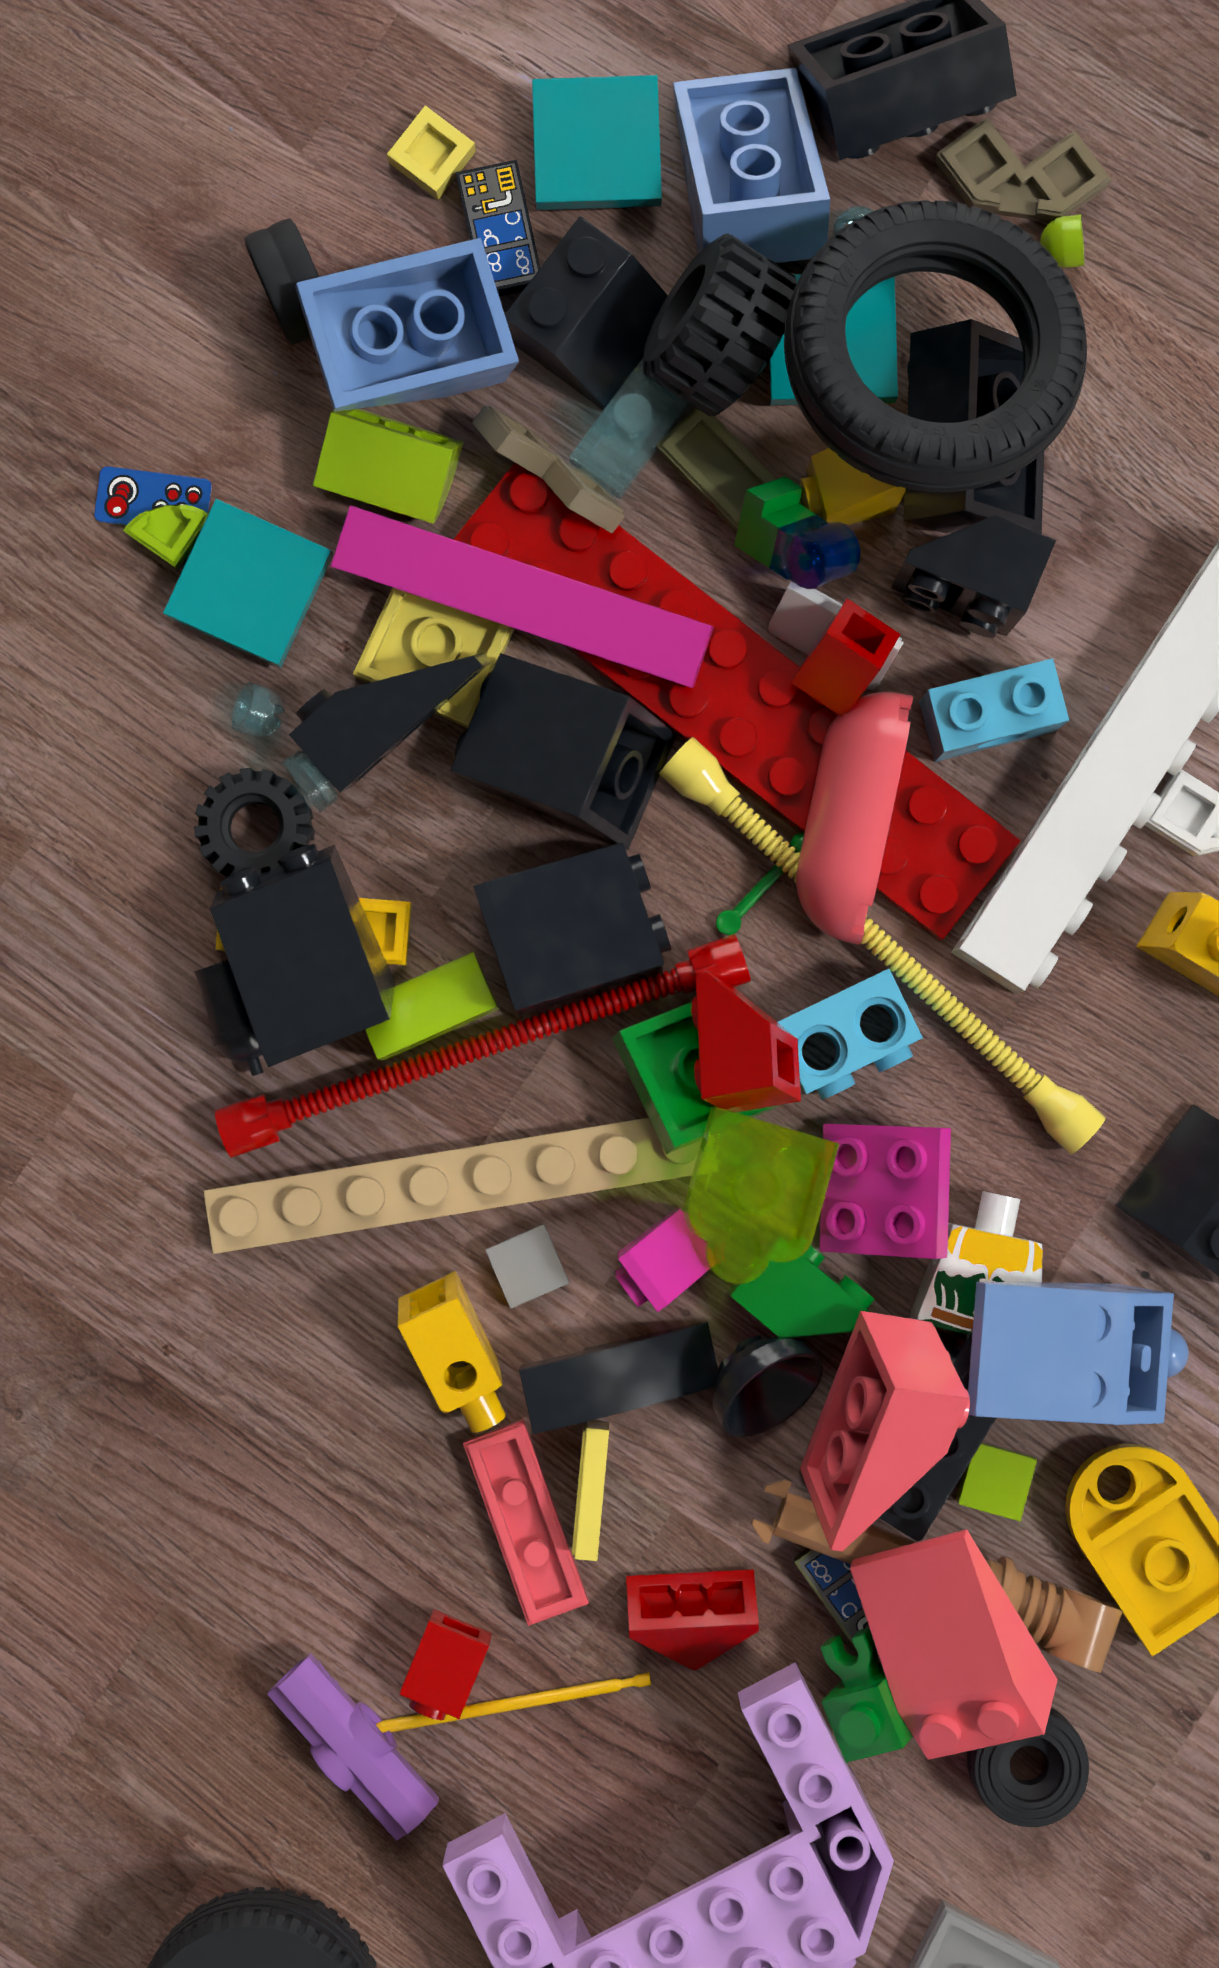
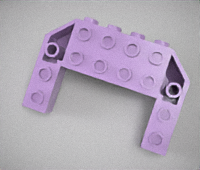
[442,1662,894,1968]

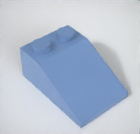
[673,68,830,263]
[295,238,519,412]

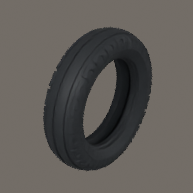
[784,200,1087,493]

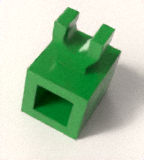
[820,1627,913,1763]

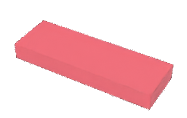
[463,1419,589,1626]

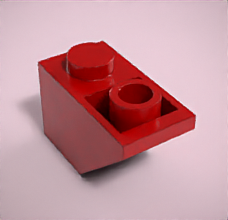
[691,971,801,1114]

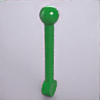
[716,832,804,935]

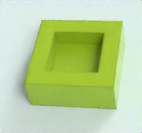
[955,1442,1037,1522]

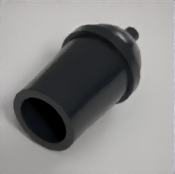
[194,960,264,1076]

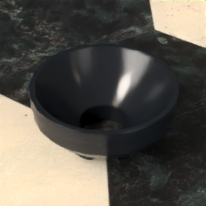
[713,1335,823,1437]

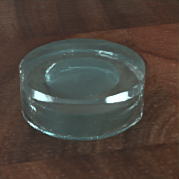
[281,749,338,813]

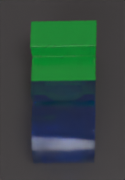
[734,476,861,589]

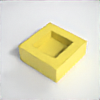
[387,106,476,200]

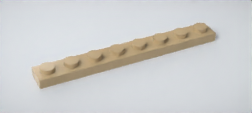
[204,1118,718,1254]

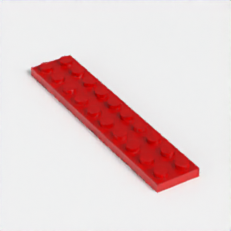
[453,463,1021,941]

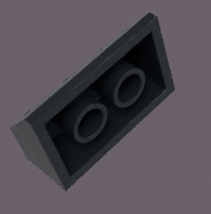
[787,0,1017,160]
[903,319,1044,534]

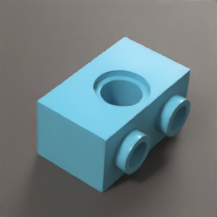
[919,658,1069,762]

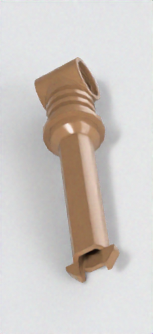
[751,1479,1123,1673]

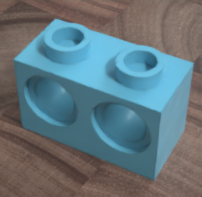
[778,969,923,1100]

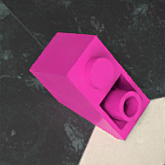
[615,1207,718,1313]

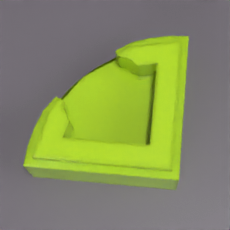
[123,505,208,569]

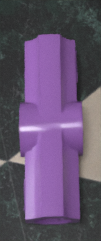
[267,1653,439,1841]

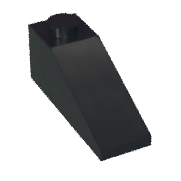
[289,653,491,793]

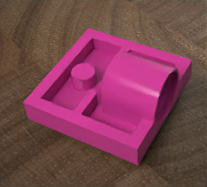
[820,1124,951,1259]

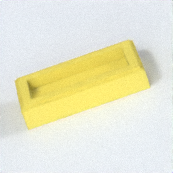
[572,1421,609,1561]

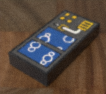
[456,159,541,296]

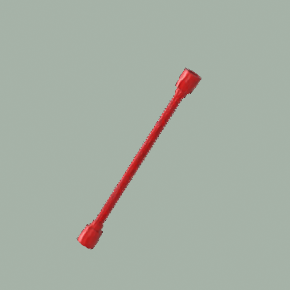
[215,934,751,1158]

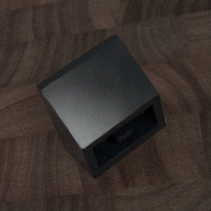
[891,515,1056,638]

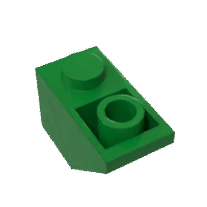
[727,1233,875,1338]

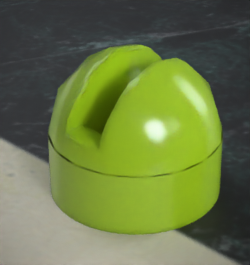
[1040,214,1085,268]

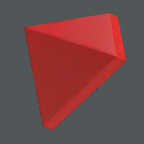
[626,1569,759,1671]

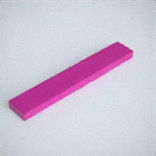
[331,505,714,688]

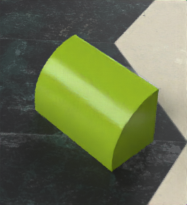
[313,409,464,524]
[365,951,500,1061]

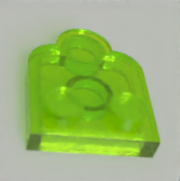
[683,1107,839,1284]

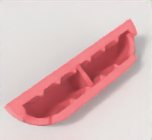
[796,692,913,945]

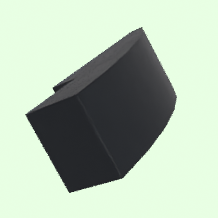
[519,1321,719,1434]

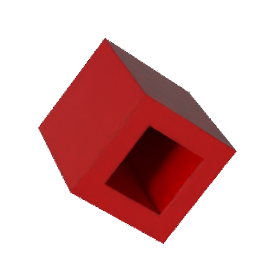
[791,598,901,716]
[399,1609,492,1720]

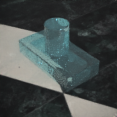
[569,358,690,499]

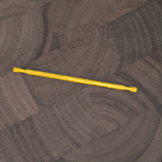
[376,1672,651,1733]

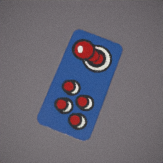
[94,466,212,525]

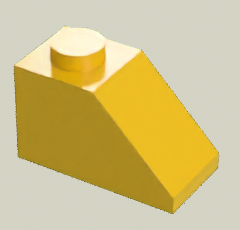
[800,448,906,531]

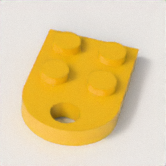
[1065,1443,1219,1657]

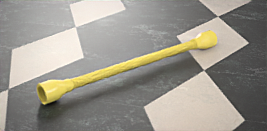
[659,737,1106,1154]

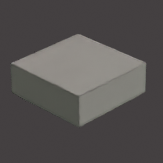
[486,1224,570,1309]

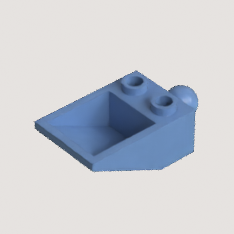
[968,1282,1189,1425]

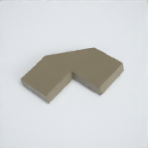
[934,117,1112,222]
[472,405,625,533]

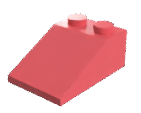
[800,1311,970,1552]
[850,1529,1058,1760]

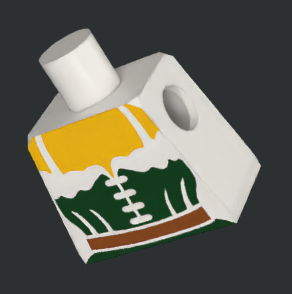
[910,1191,1043,1334]

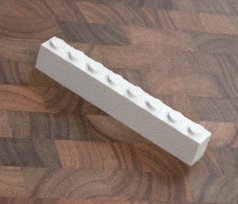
[951,540,1219,994]

